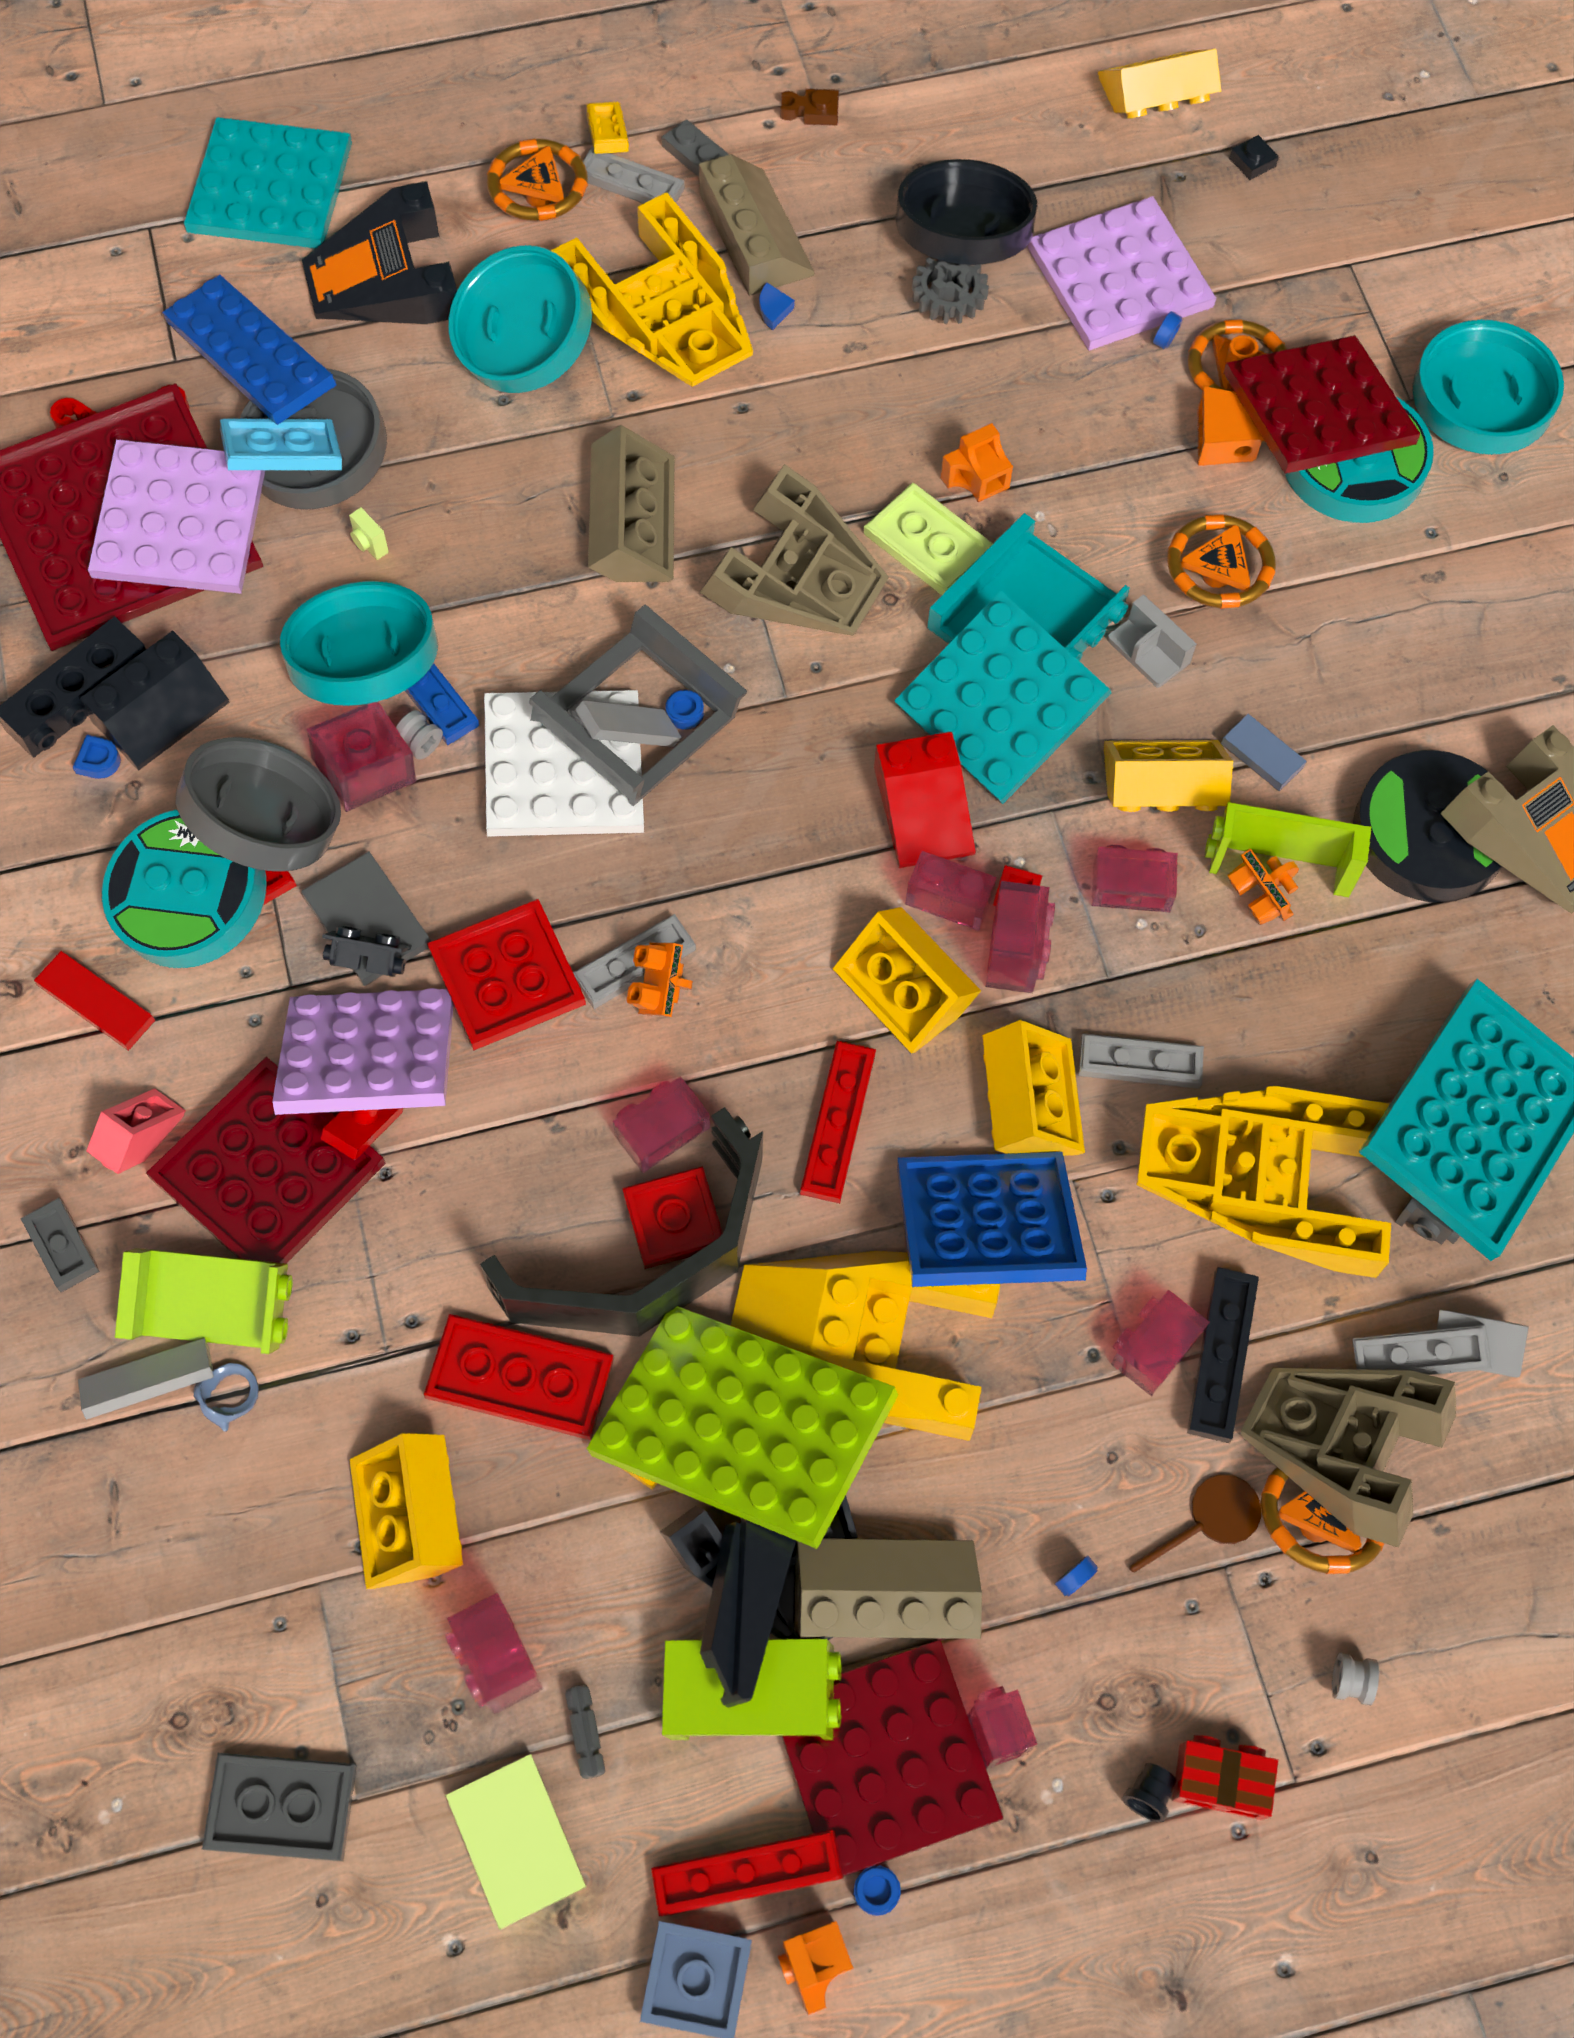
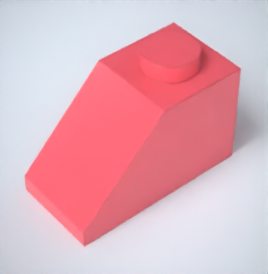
[86,1088,186,1174]

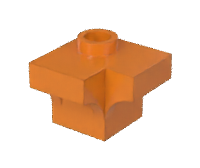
[941,423,1013,503]
[777,1921,854,2015]

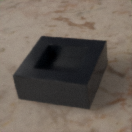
[1229,134,1279,181]

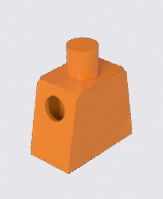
[1198,387,1264,466]

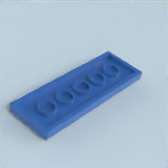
[162,275,336,425]

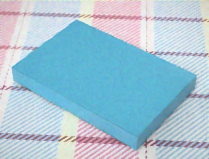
[220,419,342,470]

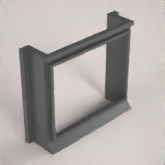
[529,604,747,806]

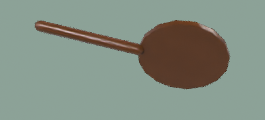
[1129,1475,1262,1573]

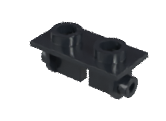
[322,926,412,977]

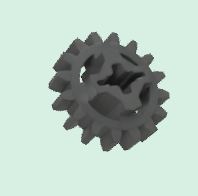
[912,257,989,324]

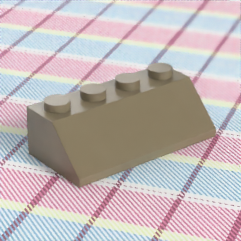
[699,154,814,296]
[588,425,675,582]
[794,1538,982,1639]

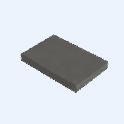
[301,851,431,986]
[202,1753,357,1862]

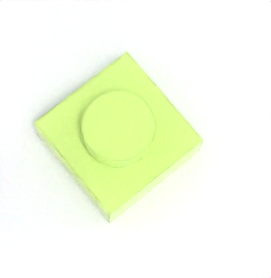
[349,507,389,560]

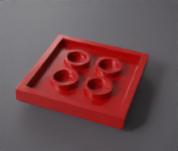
[427,899,586,1051]

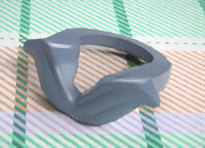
[193,1363,259,1432]

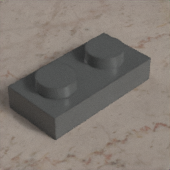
[662,119,729,177]
[20,1198,100,1293]

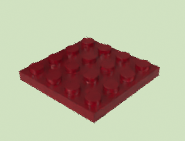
[1223,335,1420,474]
[146,1056,386,1264]
[782,1640,1004,1877]

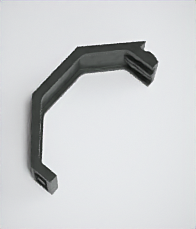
[480,1107,763,1337]

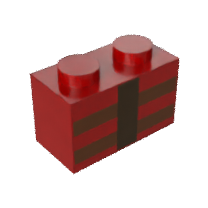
[1172,1735,1279,1821]

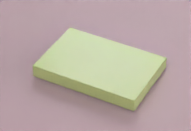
[864,482,993,595]
[446,1754,587,1930]

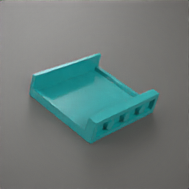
[927,513,1130,661]

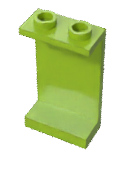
[1205,802,1371,897]
[115,1248,293,1354]
[662,1639,841,1740]

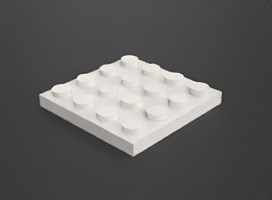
[484,690,644,836]

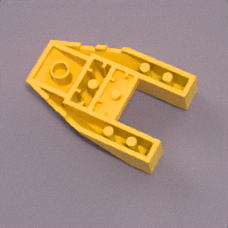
[550,192,753,387]
[1136,1086,1391,1278]
[730,1251,1000,1441]

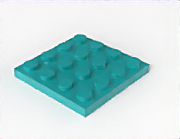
[184,117,352,249]
[894,590,1111,804]

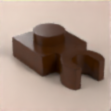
[781,88,839,126]

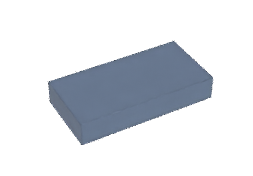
[1221,714,1307,791]

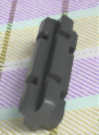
[565,1685,605,1779]

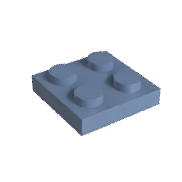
[640,1921,752,2038]

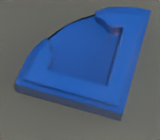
[759,283,795,330]

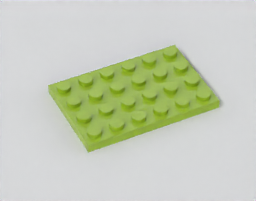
[586,1306,898,1549]

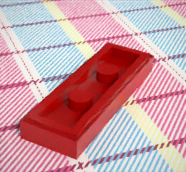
[34,951,155,1051]

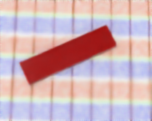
[800,1041,876,1204]
[651,1830,843,1917]

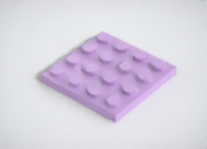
[1028,196,1216,351]
[88,440,265,594]
[272,988,453,1115]

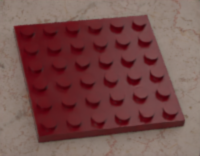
[0,383,263,651]

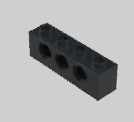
[0,616,146,758]

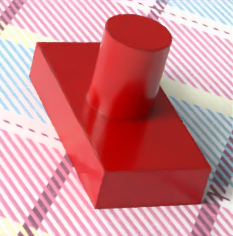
[321,1108,404,1160]

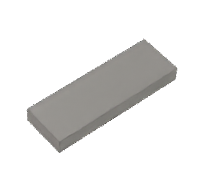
[583,147,685,204]
[575,700,682,747]
[573,914,696,1009]
[1078,1033,1204,1089]
[1353,1325,1492,1375]
[78,1338,214,1420]

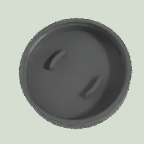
[240,368,387,510]
[175,737,341,871]

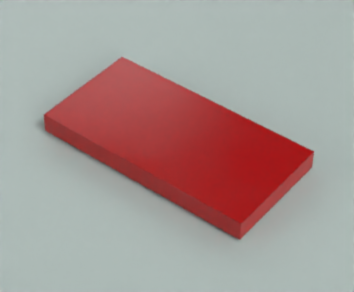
[424,1314,614,1440]

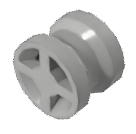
[393,710,443,760]
[1332,1653,1379,1706]

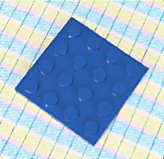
[897,1152,1087,1287]

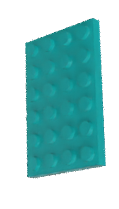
[1359,978,1574,1261]

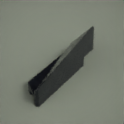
[700,1518,796,1708]

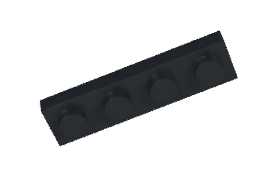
[1187,1267,1259,1443]

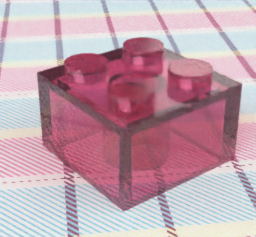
[306,701,416,812]
[985,881,1055,993]
[445,1593,544,1715]

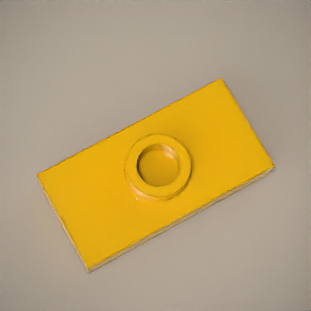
[586,102,629,154]

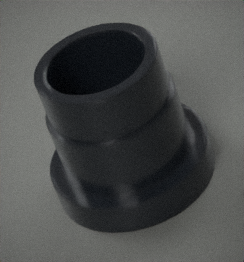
[1122,1763,1177,1823]

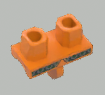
[1227,848,1299,925]
[627,942,693,1017]

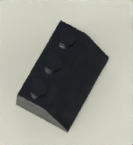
[80,630,230,771]

